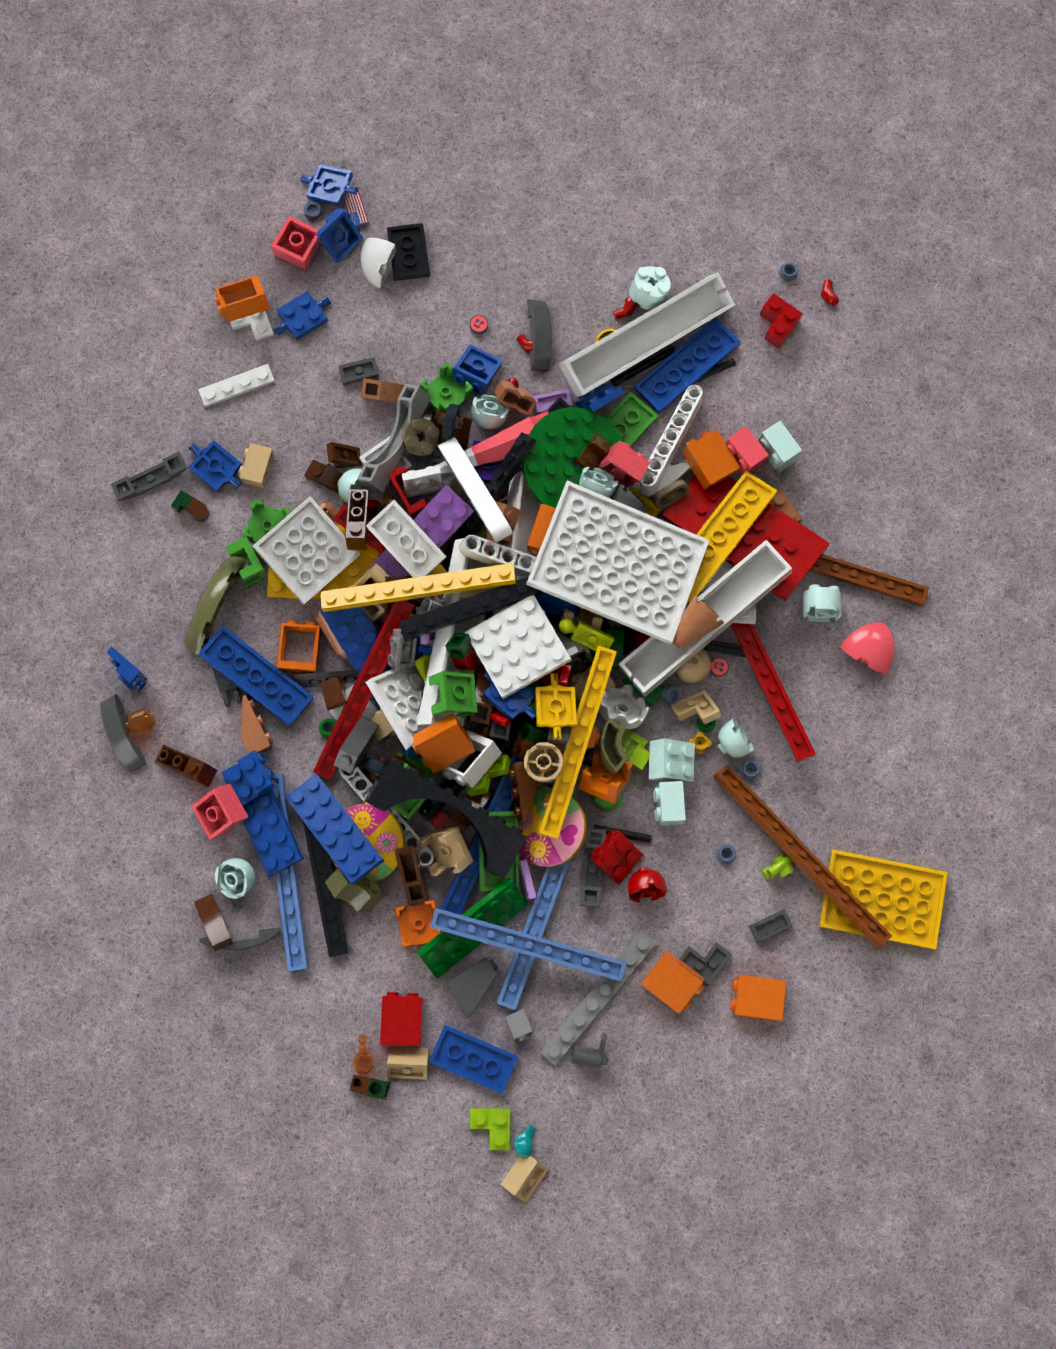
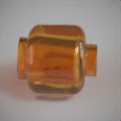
[125,708,155,736]

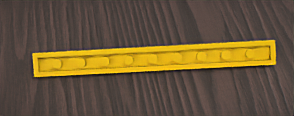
[321,563,516,612]
[539,645,617,839]

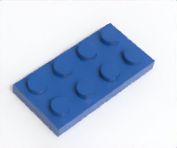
[429,1025,518,1094]

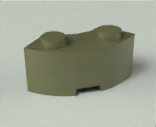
[598,718,629,776]
[325,867,384,912]

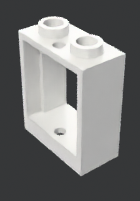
[442,730,501,788]

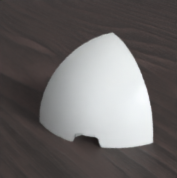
[360,238,396,289]

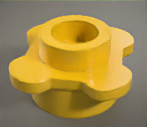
[689,732,712,755]

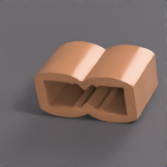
[494,380,537,415]

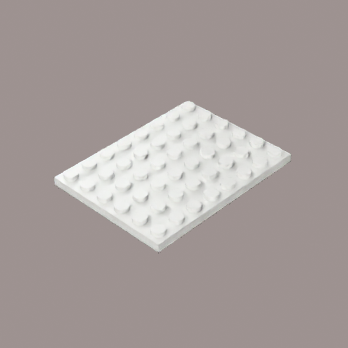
[526,481,709,644]

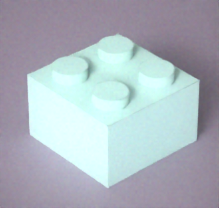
[758,421,802,473]
[649,738,695,783]
[653,781,686,826]

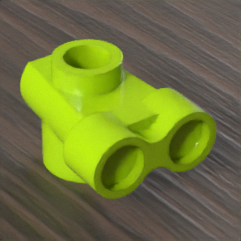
[761,854,794,880]

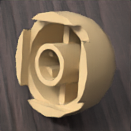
[675,649,711,684]
[524,742,564,783]

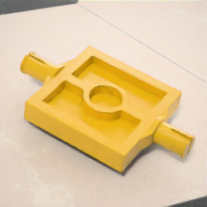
[535,674,577,740]

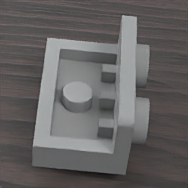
[388,629,417,672]

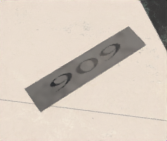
[294,669,358,688]

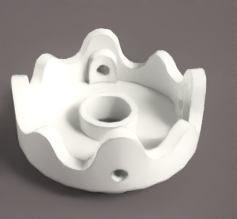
[599,685,649,729]

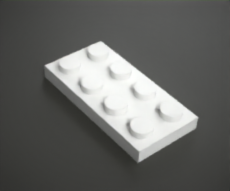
[366,500,447,578]

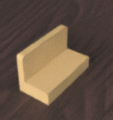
[387,1046,429,1080]
[501,1156,549,1203]

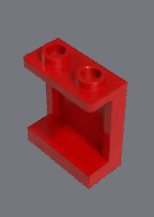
[380,992,423,1046]

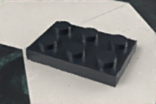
[387,223,430,281]

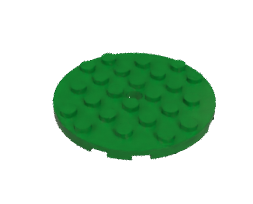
[521,407,625,508]

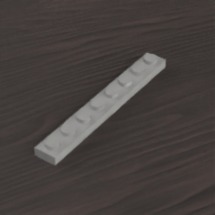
[540,930,656,1065]

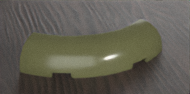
[185,556,246,655]

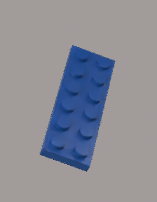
[634,317,741,414]
[319,607,392,710]
[198,626,314,727]
[221,764,304,877]
[285,773,384,885]

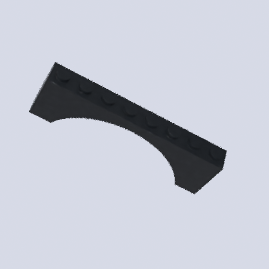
[364,758,527,879]

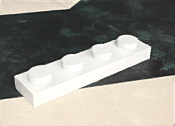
[198,364,275,408]

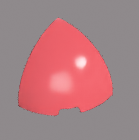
[840,622,894,675]

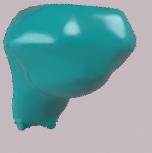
[514,1124,536,1158]

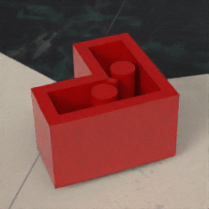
[760,293,803,349]

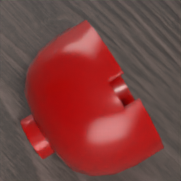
[628,867,667,903]

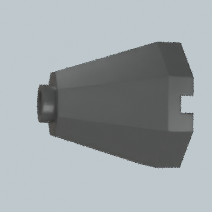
[555,628,593,676]

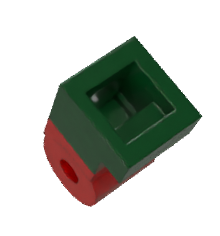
[445,633,477,670]

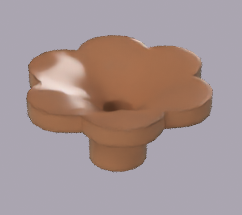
[318,501,338,522]

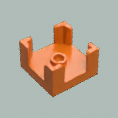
[579,750,633,804]
[395,900,441,948]

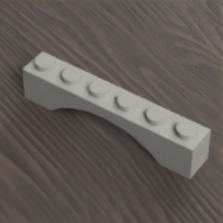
[357,384,431,494]

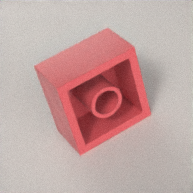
[271,216,322,271]
[726,426,769,476]
[596,441,650,489]
[191,783,249,840]

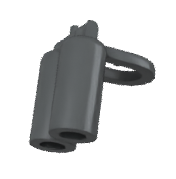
[572,1033,609,1068]

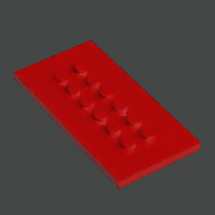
[662,475,830,601]

